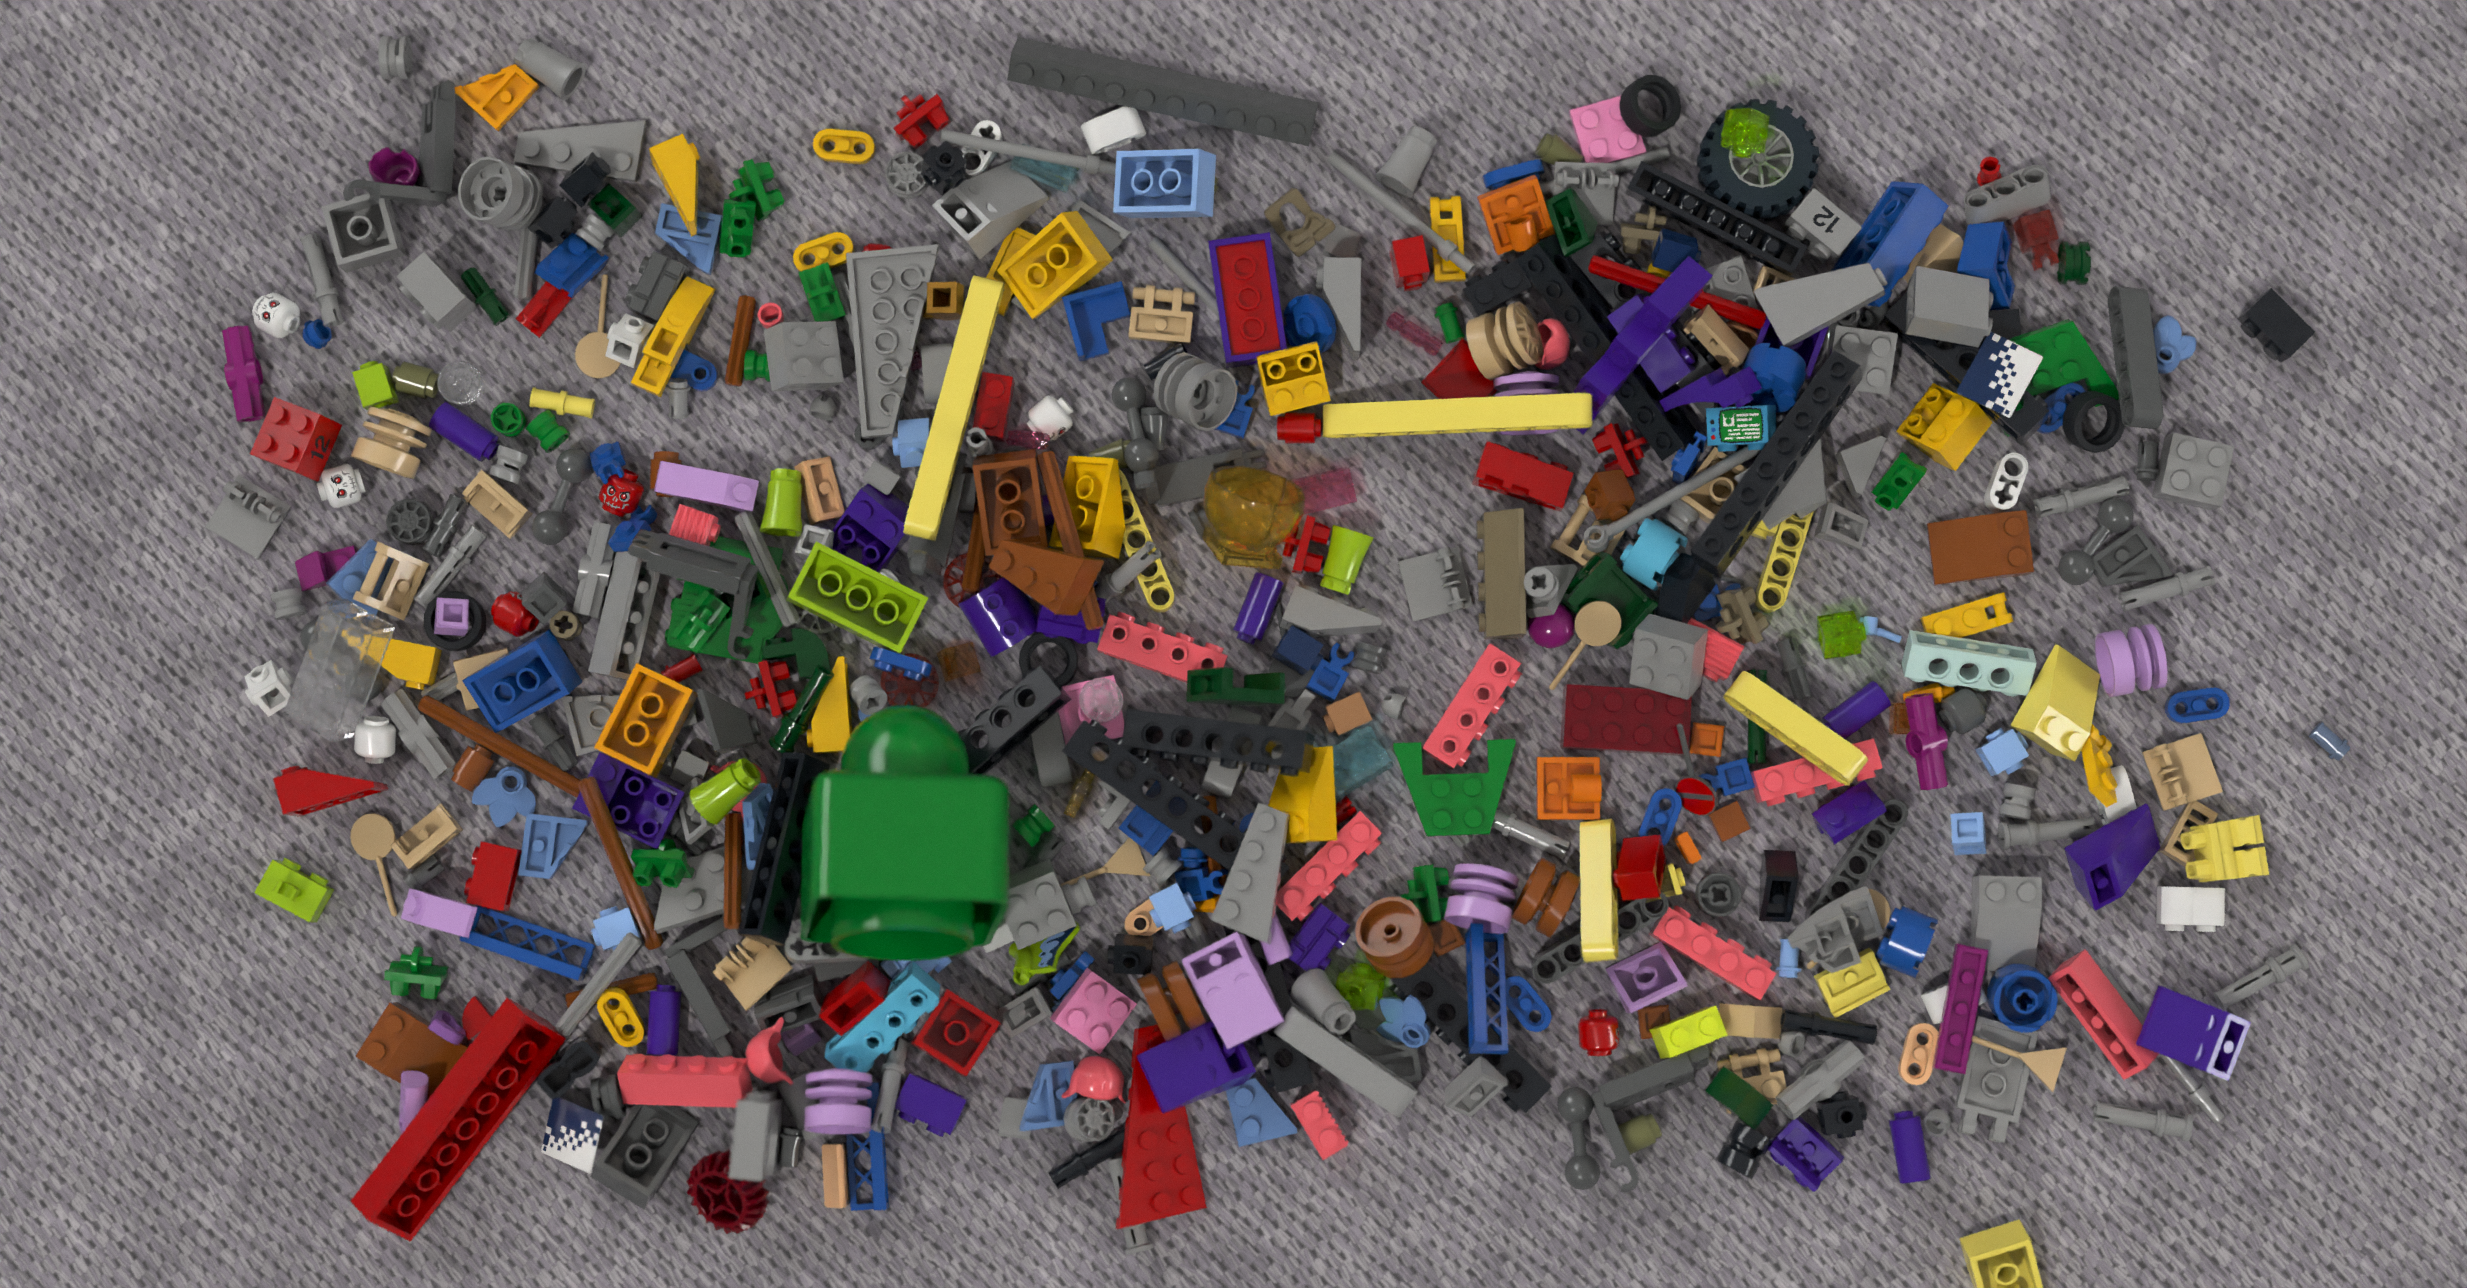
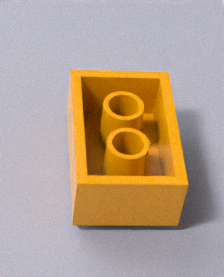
[594,663,698,778]

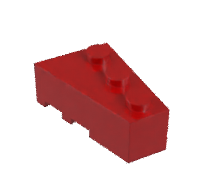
[1472,441,1574,512]

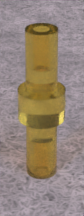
[1063,769,1095,818]

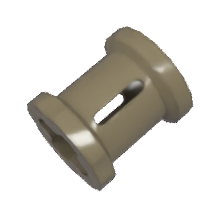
[550,611,582,641]

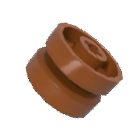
[1511,857,1580,938]
[1355,897,1434,978]
[1137,960,1206,1042]

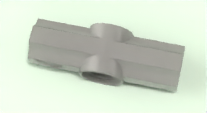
[572,522,616,619]
[380,688,457,780]
[1775,1040,1864,1120]

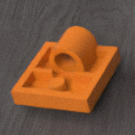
[1477,174,1555,255]
[1536,757,1602,820]

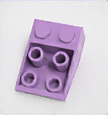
[1182,932,1285,1049]

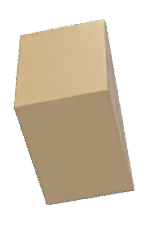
[1719,1003,1782,1039]

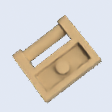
[1550,494,1625,567]
[353,542,429,621]

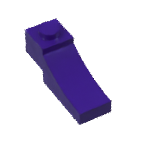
[1659,366,1762,412]

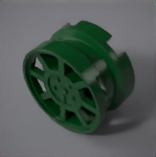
[2057,241,2091,285]

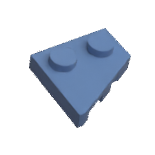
[655,203,722,275]
[326,539,393,626]
[742,783,773,870]
[518,813,589,879]
[1019,1061,1077,1131]
[1226,1078,1298,1147]

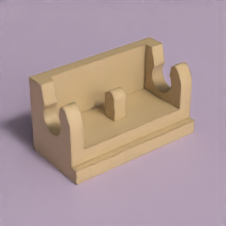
[1682,304,1749,375]
[462,470,533,539]
[390,803,463,870]

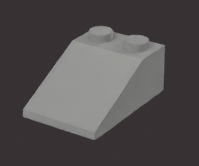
[1316,257,1361,360]
[1971,876,2042,971]

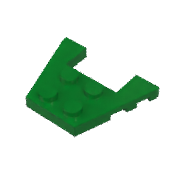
[2003,319,2119,437]
[1393,739,1516,837]

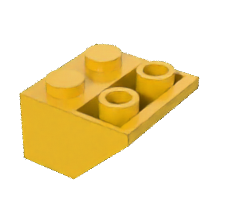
[1256,341,1331,416]
[1896,383,1992,471]

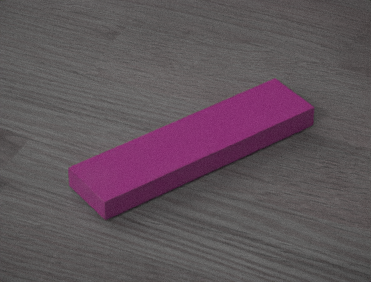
[1932,944,1988,1074]

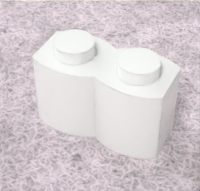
[2156,886,2225,932]

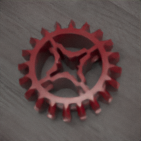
[686,1150,769,1234]

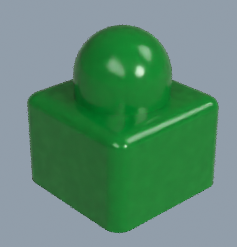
[800,705,1009,961]

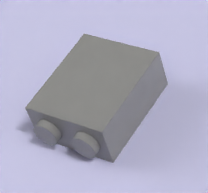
[1905,266,1993,347]

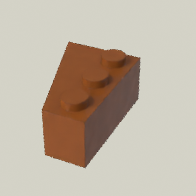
[989,540,1105,616]

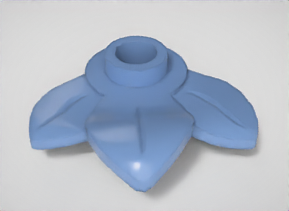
[2153,315,2196,374]
[472,766,536,827]
[1376,995,1431,1048]

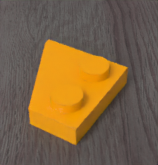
[455,64,540,132]

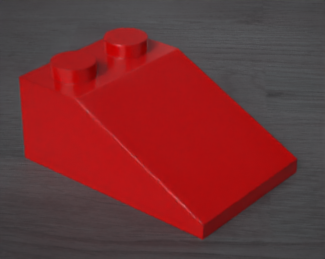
[273,766,388,817]

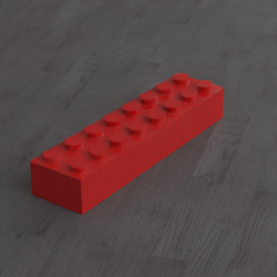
[350,997,566,1242]

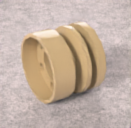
[1466,301,1543,381]
[351,406,432,479]

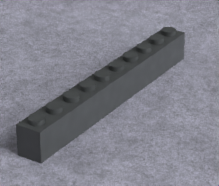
[1007,37,1319,146]

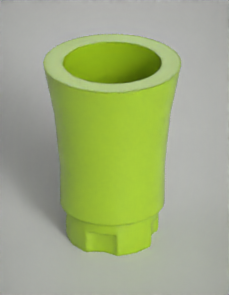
[759,468,803,537]
[1320,525,1374,595]
[690,758,761,824]

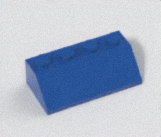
[1831,181,1949,307]

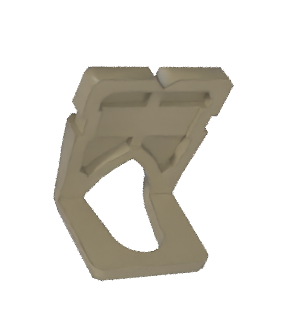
[1264,188,1336,257]

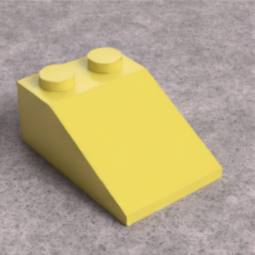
[2010,644,2100,761]
[1959,1219,2043,1288]

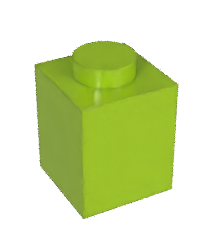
[352,361,399,410]

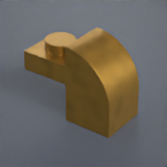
[922,282,964,321]

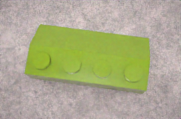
[786,541,928,654]

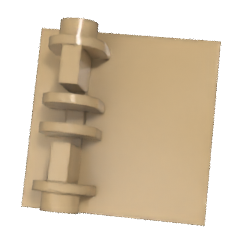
[2142,733,2223,811]
[713,937,793,1011]

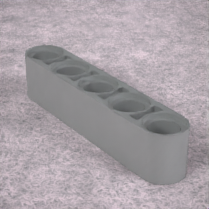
[1274,1005,1418,1118]

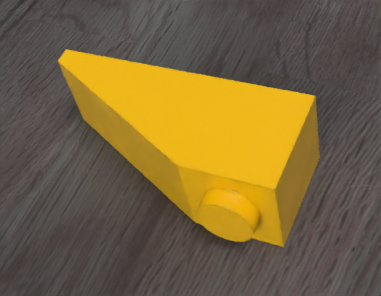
[649,134,700,237]
[343,629,442,690]
[807,656,853,754]

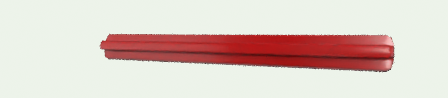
[1588,255,1766,329]

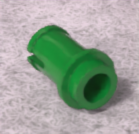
[1434,302,1465,344]

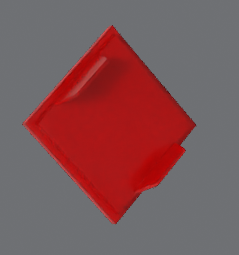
[1421,338,1498,399]

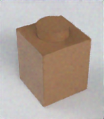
[1322,691,1373,737]

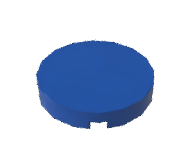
[1283,294,1336,354]

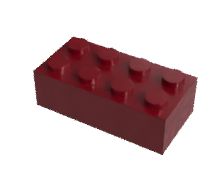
[1560,684,1692,756]

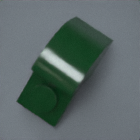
[762,628,830,681]

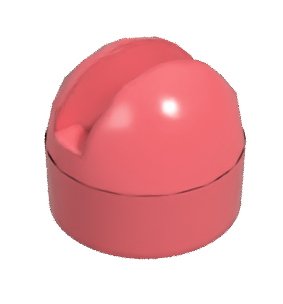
[758,303,784,329]

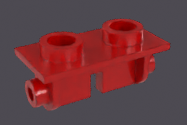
[516,281,572,338]

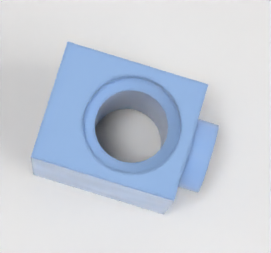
[1951,812,1987,855]

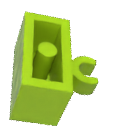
[254,857,335,923]

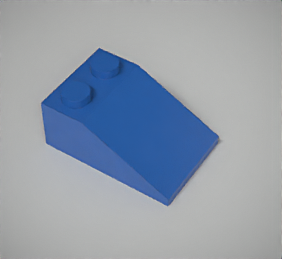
[462,629,583,733]

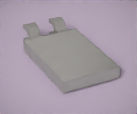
[1954,1016,2038,1143]

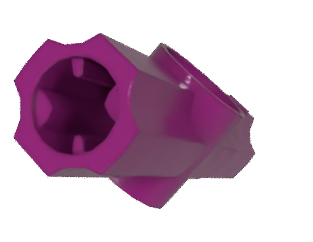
[222,326,266,422]
[1905,693,1948,790]

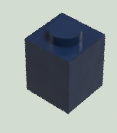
[1651,228,1701,272]
[1271,625,1324,675]

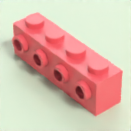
[1097,612,1228,683]
[1422,643,1522,770]
[1751,738,1883,807]
[1275,811,1382,921]
[1648,905,1777,1000]
[2048,949,2159,1080]
[617,1054,753,1108]

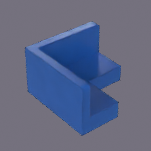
[1957,221,2015,311]
[1062,281,1131,362]

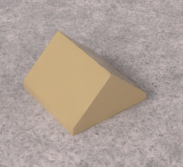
[1902,224,1964,283]
[1680,447,1747,524]

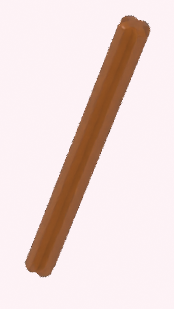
[1037,451,1104,630]
[418,695,581,798]
[578,776,664,950]

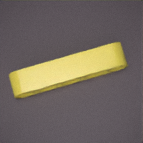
[1119,470,1175,613]
[1755,511,1814,613]
[1723,671,1868,786]
[1580,818,1618,963]

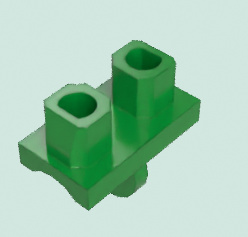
[729,159,784,222]
[719,199,756,258]
[798,262,846,322]
[1871,452,1927,511]
[672,589,731,653]
[630,839,695,888]
[1400,864,1449,923]
[384,946,448,999]

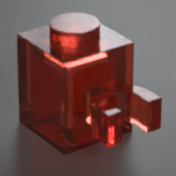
[2013,209,2059,271]

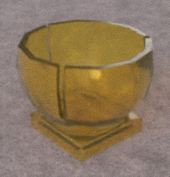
[1202,466,1305,569]

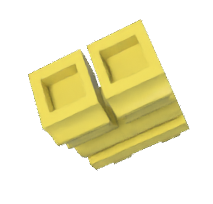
[2180,815,2269,883]

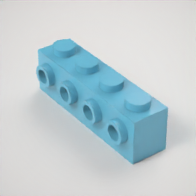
[824,961,940,1073]

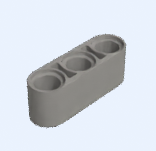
[1963,165,2051,225]
[1026,697,1073,787]
[1200,705,1262,800]

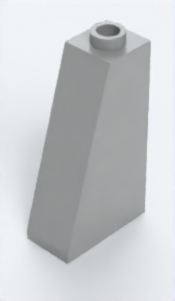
[1754,263,1887,348]

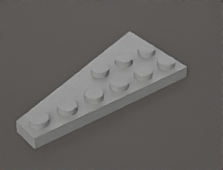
[846,244,940,439]

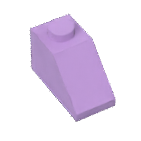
[401,888,477,938]

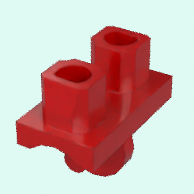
[893,94,950,149]
[1592,423,1648,478]
[1277,515,1331,575]
[744,660,798,718]

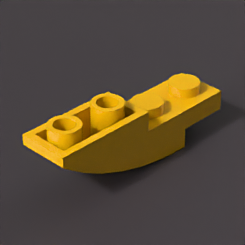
[631,276,715,398]

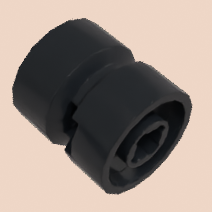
[1716,1121,1773,1179]

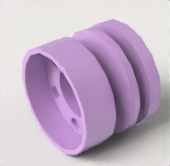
[1494,371,1561,435]
[2095,624,2168,697]
[1444,864,1519,934]
[805,1069,872,1134]

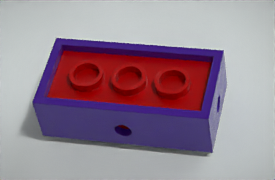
[1208,232,1287,369]

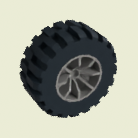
[1696,99,1819,222]

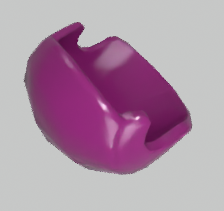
[368,147,420,186]
[1527,603,1576,649]

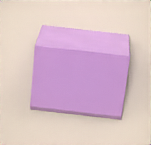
[1605,942,1688,1013]

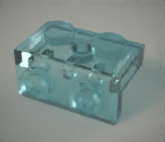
[1331,726,1394,798]

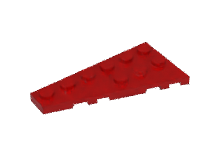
[1116,1024,1207,1229]

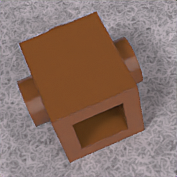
[1584,469,1636,521]

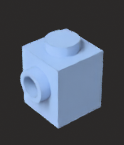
[892,418,930,468]
[1975,728,2029,776]
[1149,883,1197,934]
[591,906,642,951]

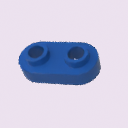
[1483,159,1545,190]
[670,350,718,391]
[2037,383,2086,434]
[869,647,932,682]
[2165,688,2230,724]
[1638,788,1682,847]
[1506,976,1551,1032]

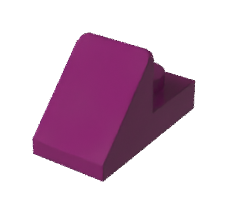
[295,545,357,592]

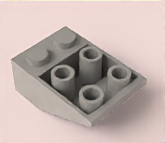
[932,160,1049,260]

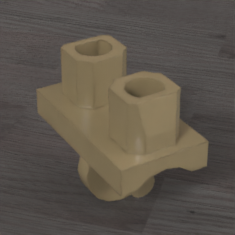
[1619,205,1676,255]
[1716,587,1769,644]

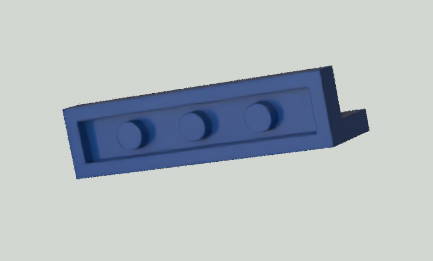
[460,905,596,981]
[1465,923,1508,1054]
[846,1082,889,1211]

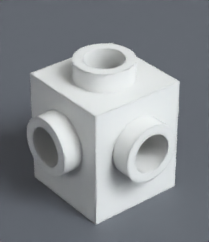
[605,313,654,368]
[244,660,295,717]

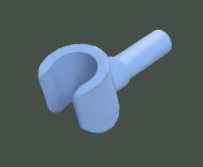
[1859,616,1902,643]

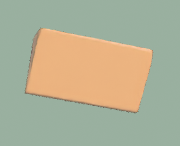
[794,456,845,525]
[821,1143,849,1208]

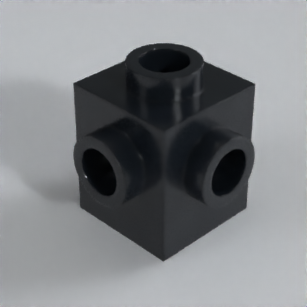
[921,141,967,196]
[1816,1091,1867,1139]

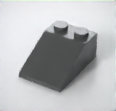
[591,1105,699,1209]

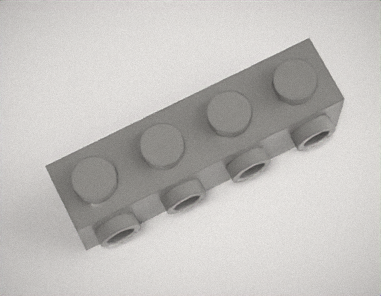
[588,551,660,681]

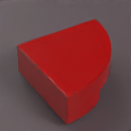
[462,996,492,1040]

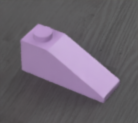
[654,461,759,512]

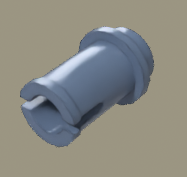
[2308,722,2351,761]

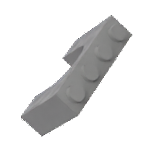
[729,1090,785,1181]

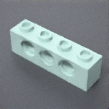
[1902,630,2036,697]

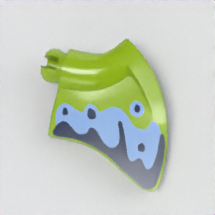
[1009,921,1080,985]

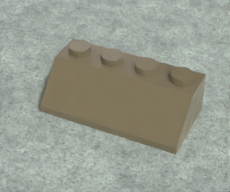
[1476,508,1526,639]

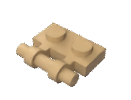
[1128,285,1195,345]
[1716,1048,1787,1114]

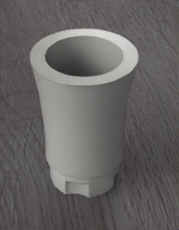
[514,38,586,101]
[1375,126,1437,198]
[1291,969,1356,1035]
[776,1067,822,1140]

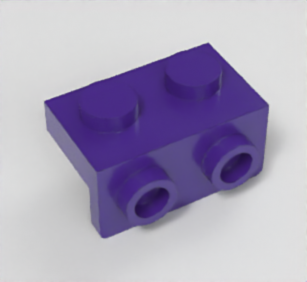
[1812,780,1887,845]
[1768,1116,1844,1192]

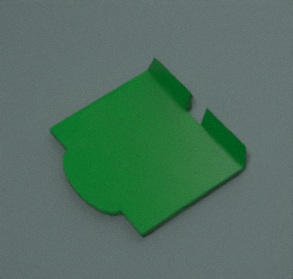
[665,536,789,664]

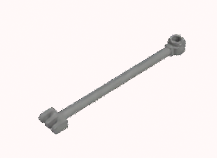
[1583,415,1785,553]

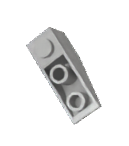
[1280,585,1383,638]

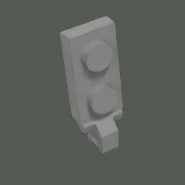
[1248,689,1316,772]

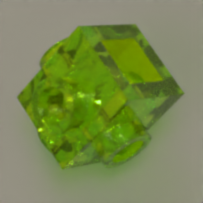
[1721,108,1770,158]
[1817,610,1866,660]
[1336,962,1386,1011]

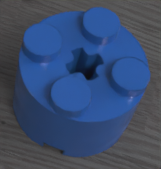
[1741,343,1807,412]
[1875,906,1938,978]
[1987,964,2057,1033]

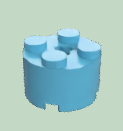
[1620,518,1688,591]

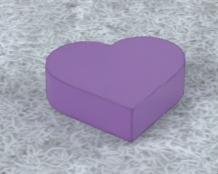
[428,1010,466,1045]

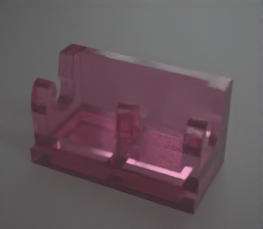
[1287,466,1357,517]

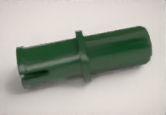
[461,267,511,326]

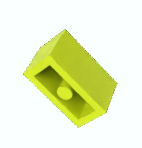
[1649,1006,1727,1059]

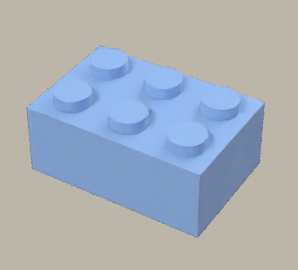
[1113,149,1216,218]

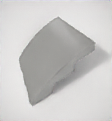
[1734,439,1827,530]
[1788,885,1884,973]

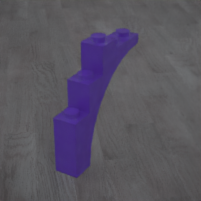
[1573,256,1713,435]

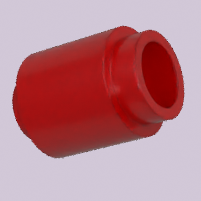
[1277,412,1322,443]

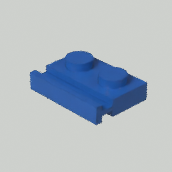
[535,232,609,298]
[1670,431,1707,485]
[1118,781,1186,856]

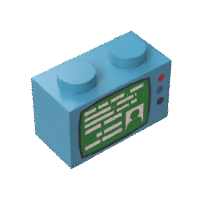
[1706,405,1777,452]

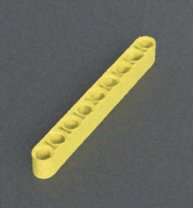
[903,275,1004,541]
[1323,393,1592,438]

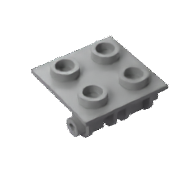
[1551,161,1619,225]
[1691,255,1758,323]
[206,475,292,559]
[1398,547,1473,622]

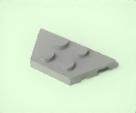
[654,846,753,934]

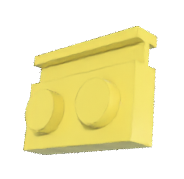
[1814,948,1891,1018]

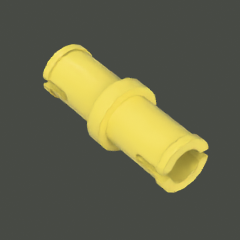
[529,387,595,419]

